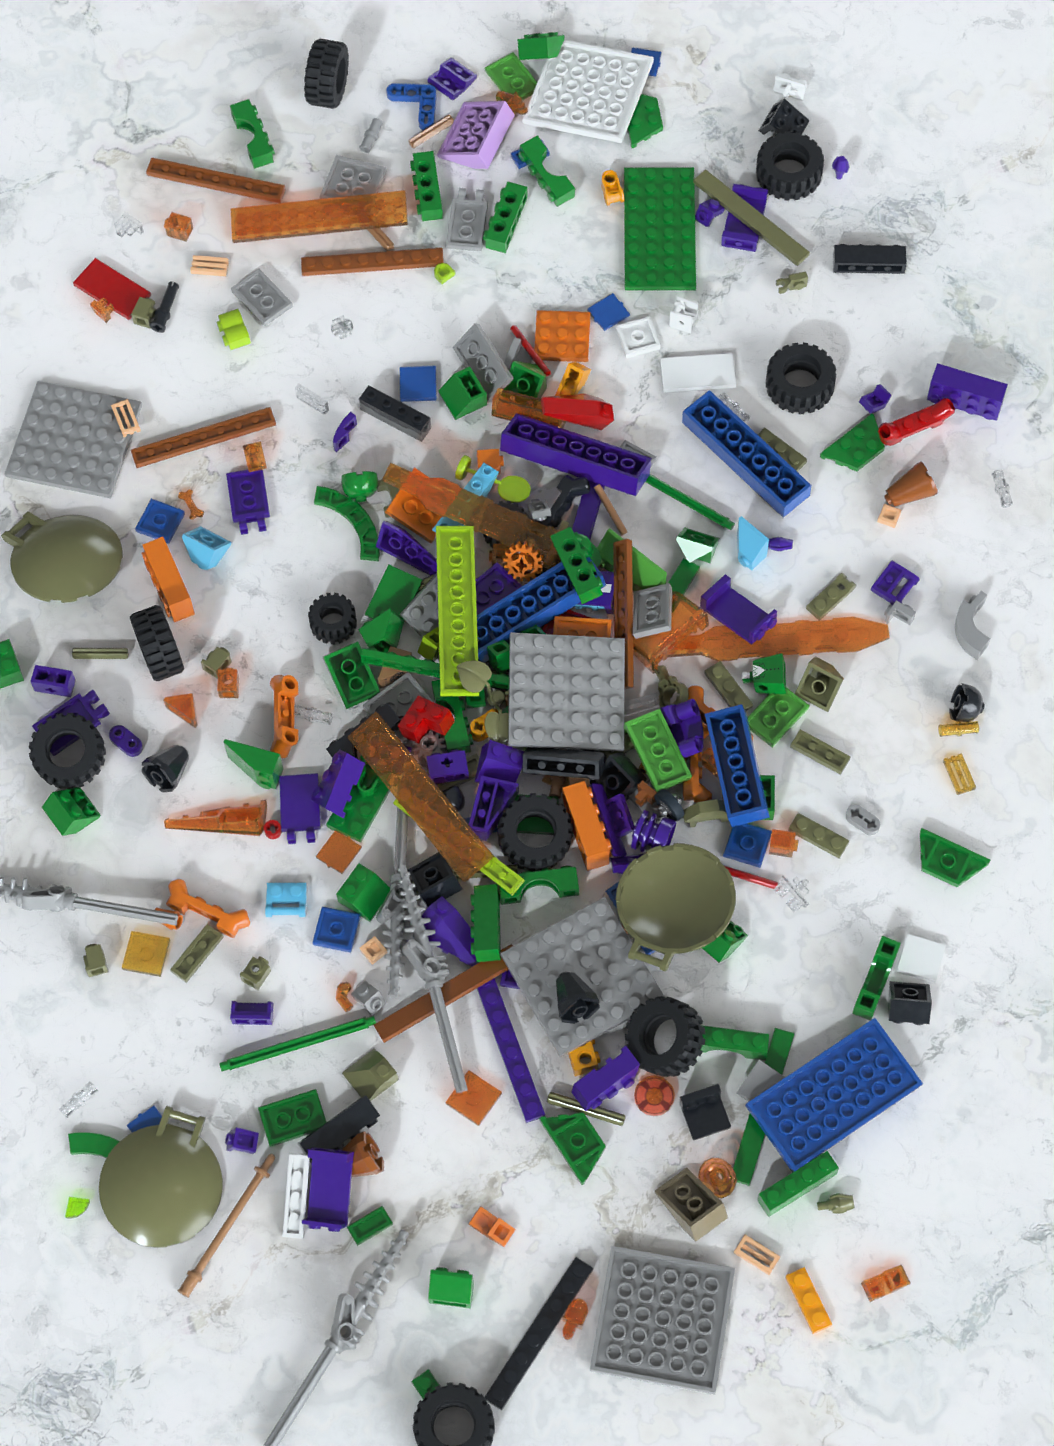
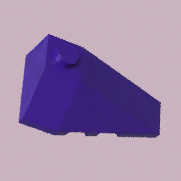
[376,521,437,576]
[421,896,479,967]

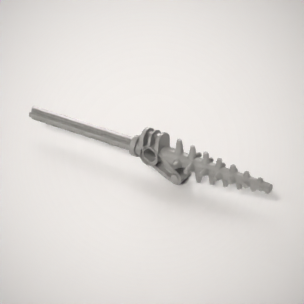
[376,779,417,998]
[397,865,468,1093]
[0,877,179,925]
[264,1230,409,1446]

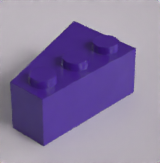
[311,749,365,818]
[468,776,519,841]
[571,1045,640,1111]

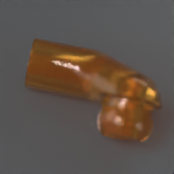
[336,982,354,1012]

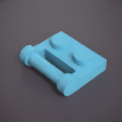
[265,883,307,917]

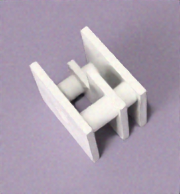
[670,296,698,333]

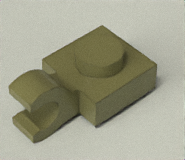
[776,271,808,294]

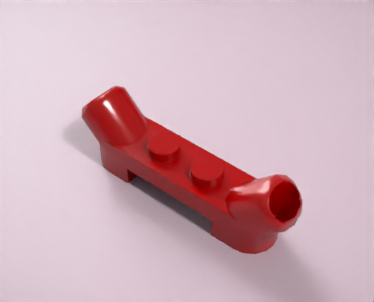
[878,398,955,446]

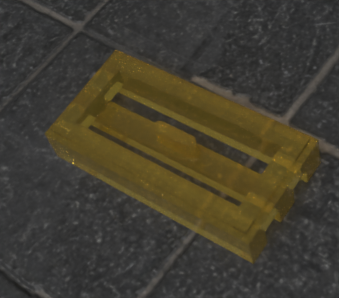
[943,753,976,795]

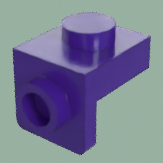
[695,198,725,227]
[859,384,892,414]

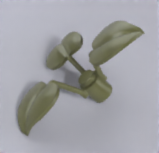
[457,661,509,744]

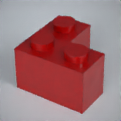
[398,695,455,744]

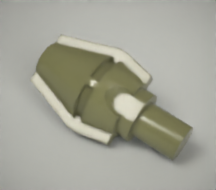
[817,1193,855,1214]

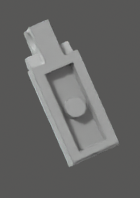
[527,499,551,520]

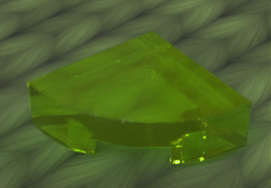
[65,1197,90,1219]

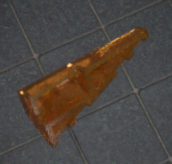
[164,800,267,836]

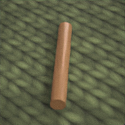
[594,484,628,536]

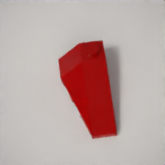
[541,394,614,430]

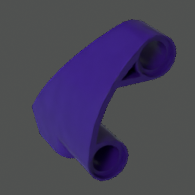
[660,699,704,758]

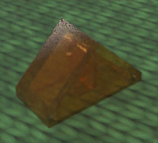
[163,693,198,728]

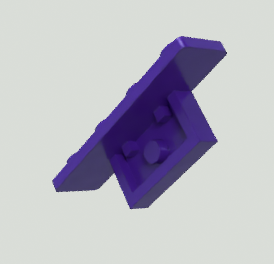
[589,784,635,857]

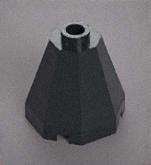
[142,745,189,792]
[556,972,600,1024]

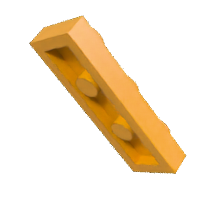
[785,1267,832,1334]

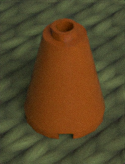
[884,462,938,507]

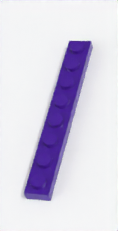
[477,978,545,1123]

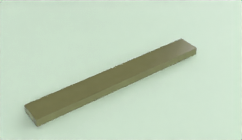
[694,169,810,266]

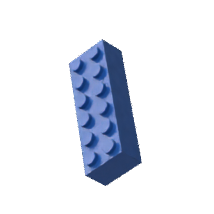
[705,704,770,827]

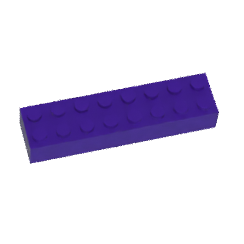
[500,413,652,496]

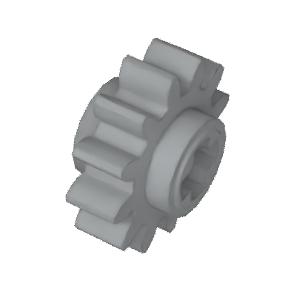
[412,730,446,764]

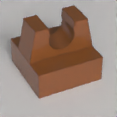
[635,780,657,807]

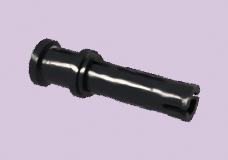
[150,281,179,333]

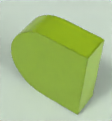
[434,263,456,284]

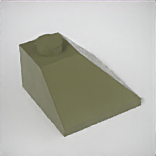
[795,656,844,712]
[342,1049,399,1101]

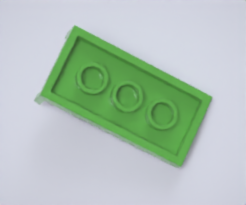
[624,709,692,792]

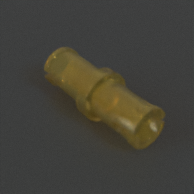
[938,721,979,737]

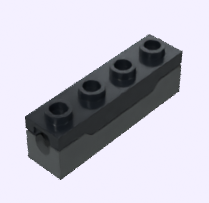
[359,385,431,442]

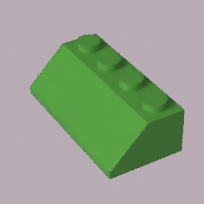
[597,528,667,592]

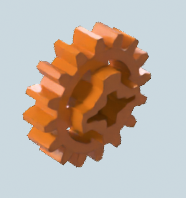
[503,541,545,582]

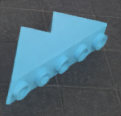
[432,463,499,532]

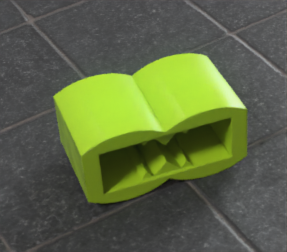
[216,309,251,350]

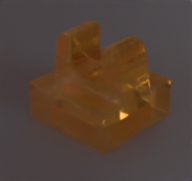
[90,298,114,323]

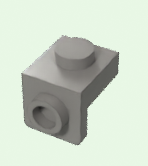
[884,600,916,625]
[351,981,386,1016]

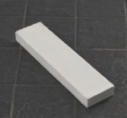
[282,1153,310,1238]

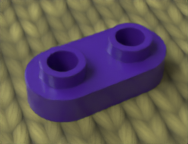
[109,725,143,757]

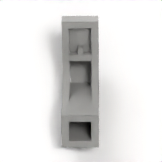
[955,591,991,660]

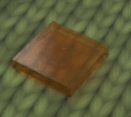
[445,1070,502,1126]

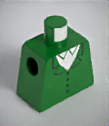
[742,653,786,694]

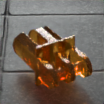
[496,91,528,115]
[562,1299,588,1340]

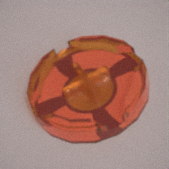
[634,1075,675,1116]

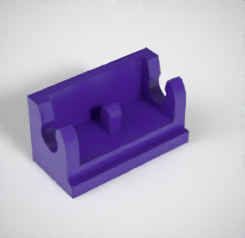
[230,1001,274,1025]

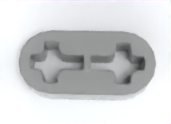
[846,805,880,835]

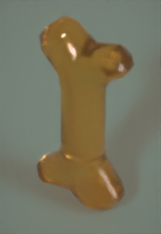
[178,489,204,520]

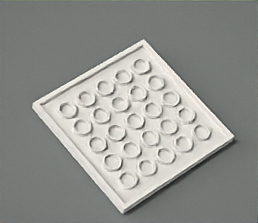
[523,40,654,143]

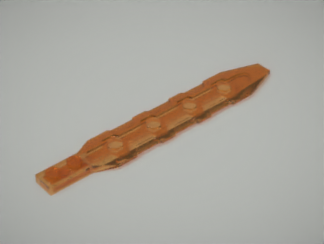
[382,463,561,567]
[662,617,890,661]

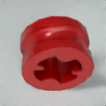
[264,820,282,839]

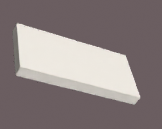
[660,353,736,393]

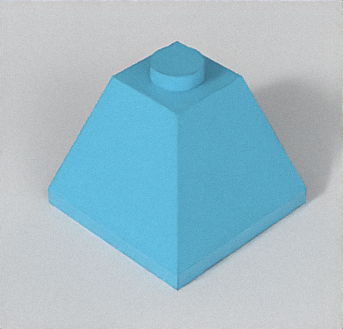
[737,516,769,571]
[182,526,232,570]

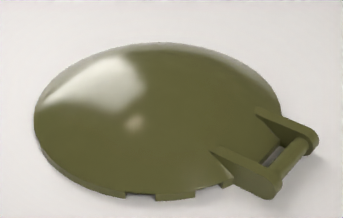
[1,512,123,603]
[616,843,736,972]
[99,1106,223,1248]

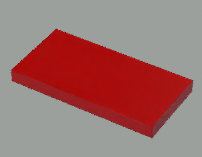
[73,258,151,320]

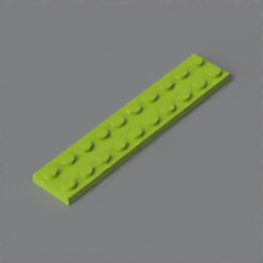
[436,526,479,696]

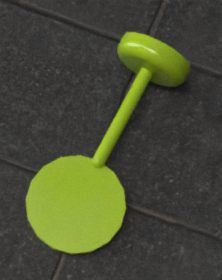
[455,455,531,503]

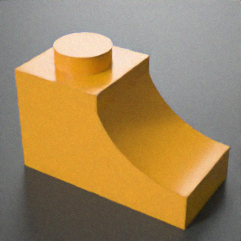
[555,362,591,396]

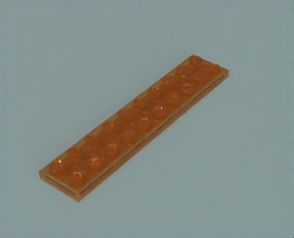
[231,190,408,243]
[347,712,495,882]

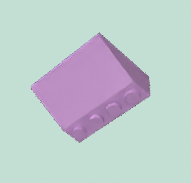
[437,101,515,169]

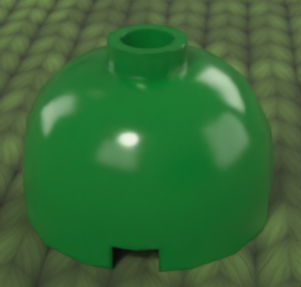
[341,471,378,502]

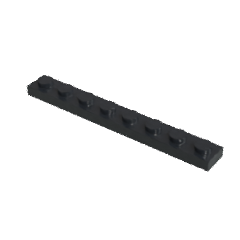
[485,1257,593,1411]

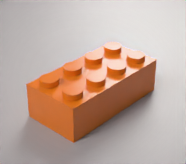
[141,537,195,623]
[562,781,612,871]

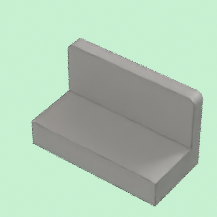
[504,337,532,371]

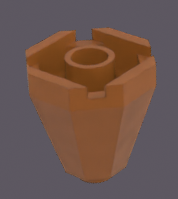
[342,1131,384,1177]

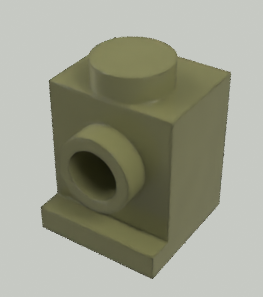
[131,297,156,329]
[201,647,232,679]
[83,944,108,977]
[240,956,271,991]

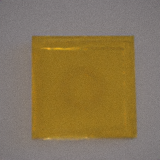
[122,931,170,977]

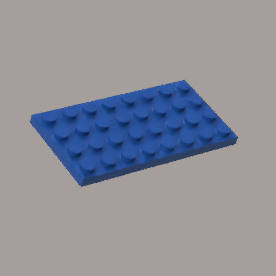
[745,1018,923,1173]

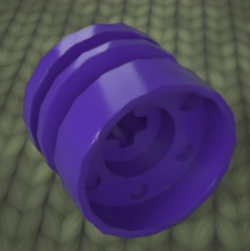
[631,810,677,852]

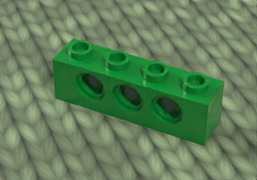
[410,151,443,222]
[483,181,528,253]
[550,526,603,604]

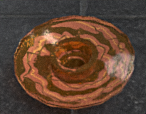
[698,1158,736,1198]

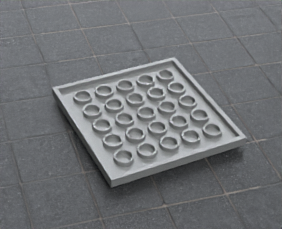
[5,381,142,498]
[508,633,625,752]
[500,897,665,1058]
[590,1246,735,1394]

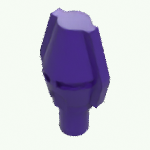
[832,156,850,180]
[768,537,793,551]

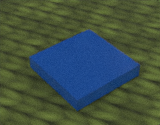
[400,366,437,402]
[135,499,185,544]
[723,823,772,868]
[312,907,361,953]

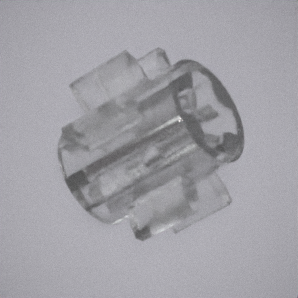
[331,315,353,339]

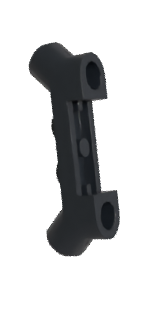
[528,475,591,552]

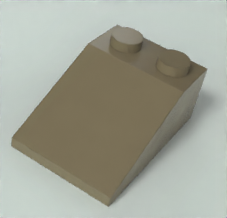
[655,1168,728,1242]

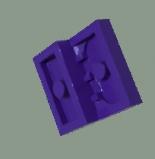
[427,57,477,100]

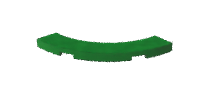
[314,486,380,562]
[68,1132,120,1158]

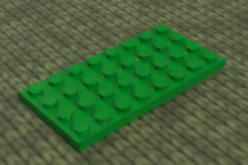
[624,167,696,291]

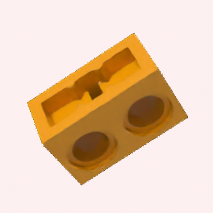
[568,1039,601,1076]

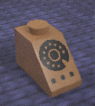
[378,646,412,688]

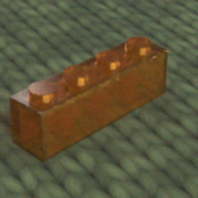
[491,388,566,429]

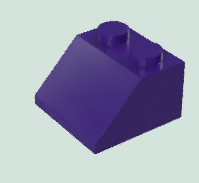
[474,740,525,783]

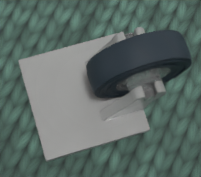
[629,779,684,823]

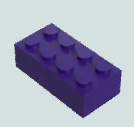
[927,363,1008,421]

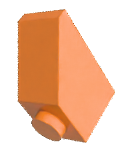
[477,449,504,477]

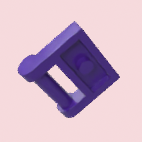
[871,560,920,606]

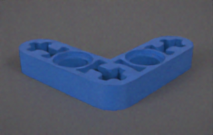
[386,83,436,130]

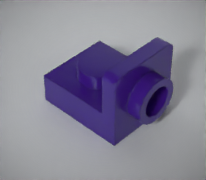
[225,1127,259,1154]

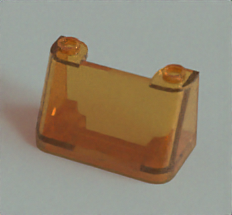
[633,591,709,674]

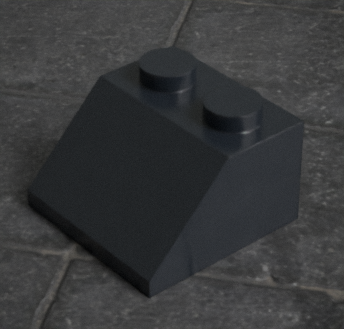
[589,752,647,801]
[408,851,463,907]
[888,981,932,1025]

